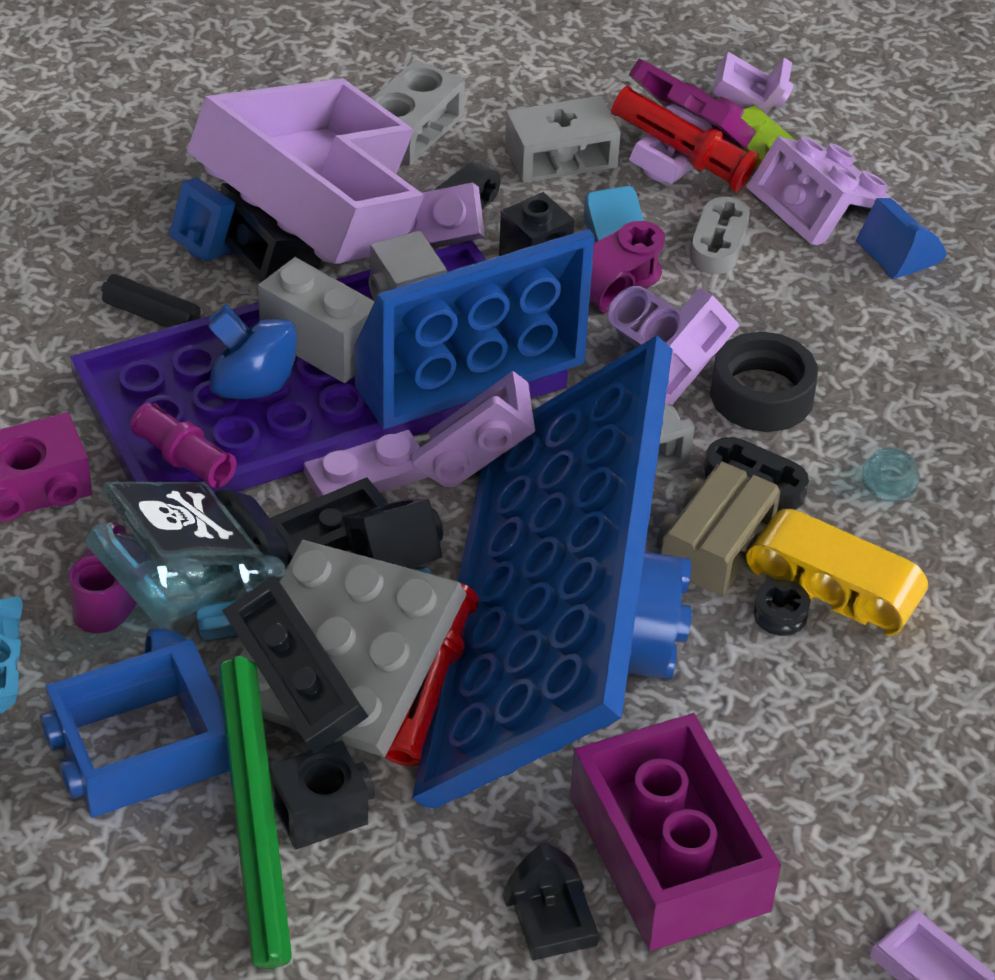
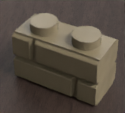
[657,461,780,596]

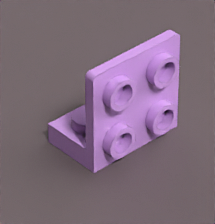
[746,136,899,245]

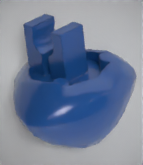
[209,304,297,399]

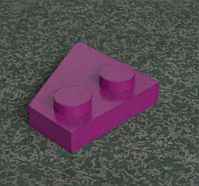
[629,58,756,149]

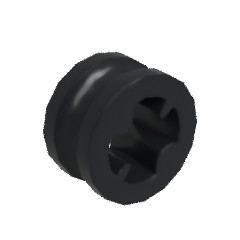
[753,579,811,636]

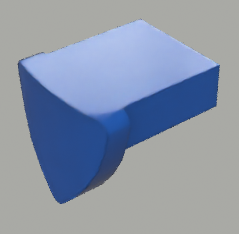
[856,198,947,279]

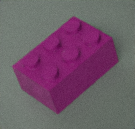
[570,713,781,952]

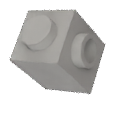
[369,231,447,301]

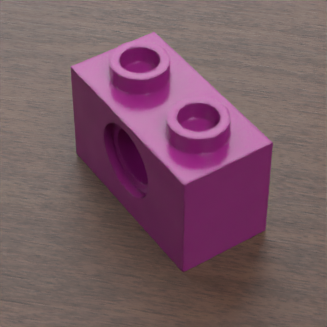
[0,412,93,522]

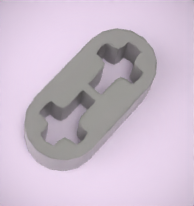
[690,196,750,274]

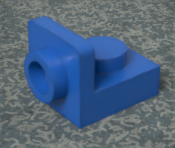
[168,177,236,262]

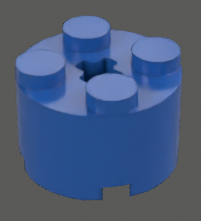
[628,551,692,680]

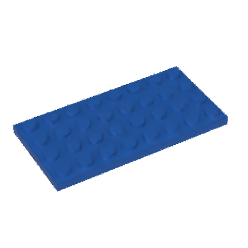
[412,335,673,808]

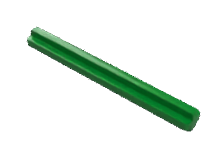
[218,656,292,969]

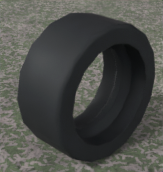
[710,331,819,432]

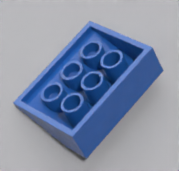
[354,229,595,430]

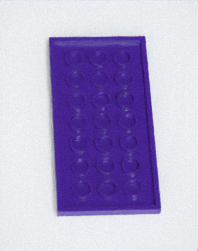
[70,240,568,495]

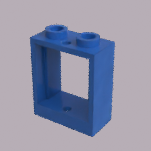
[40,639,230,818]

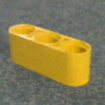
[746,509,928,636]

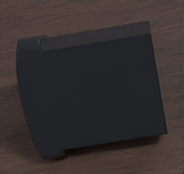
[503,843,599,961]

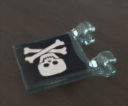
[101,482,285,601]

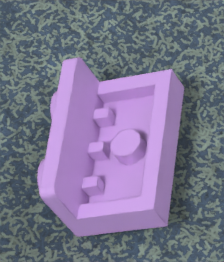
[412,371,535,487]

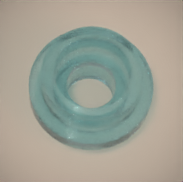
[861,448,920,500]

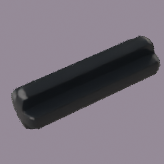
[101,274,201,327]

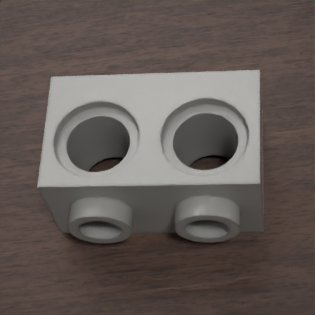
[371,59,465,166]

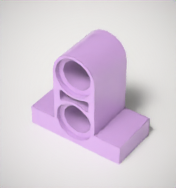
[607,286,740,405]

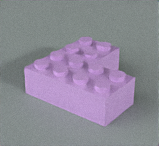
[187,78,424,265]

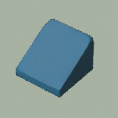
[583,186,644,243]

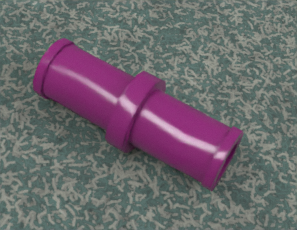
[130,402,237,488]

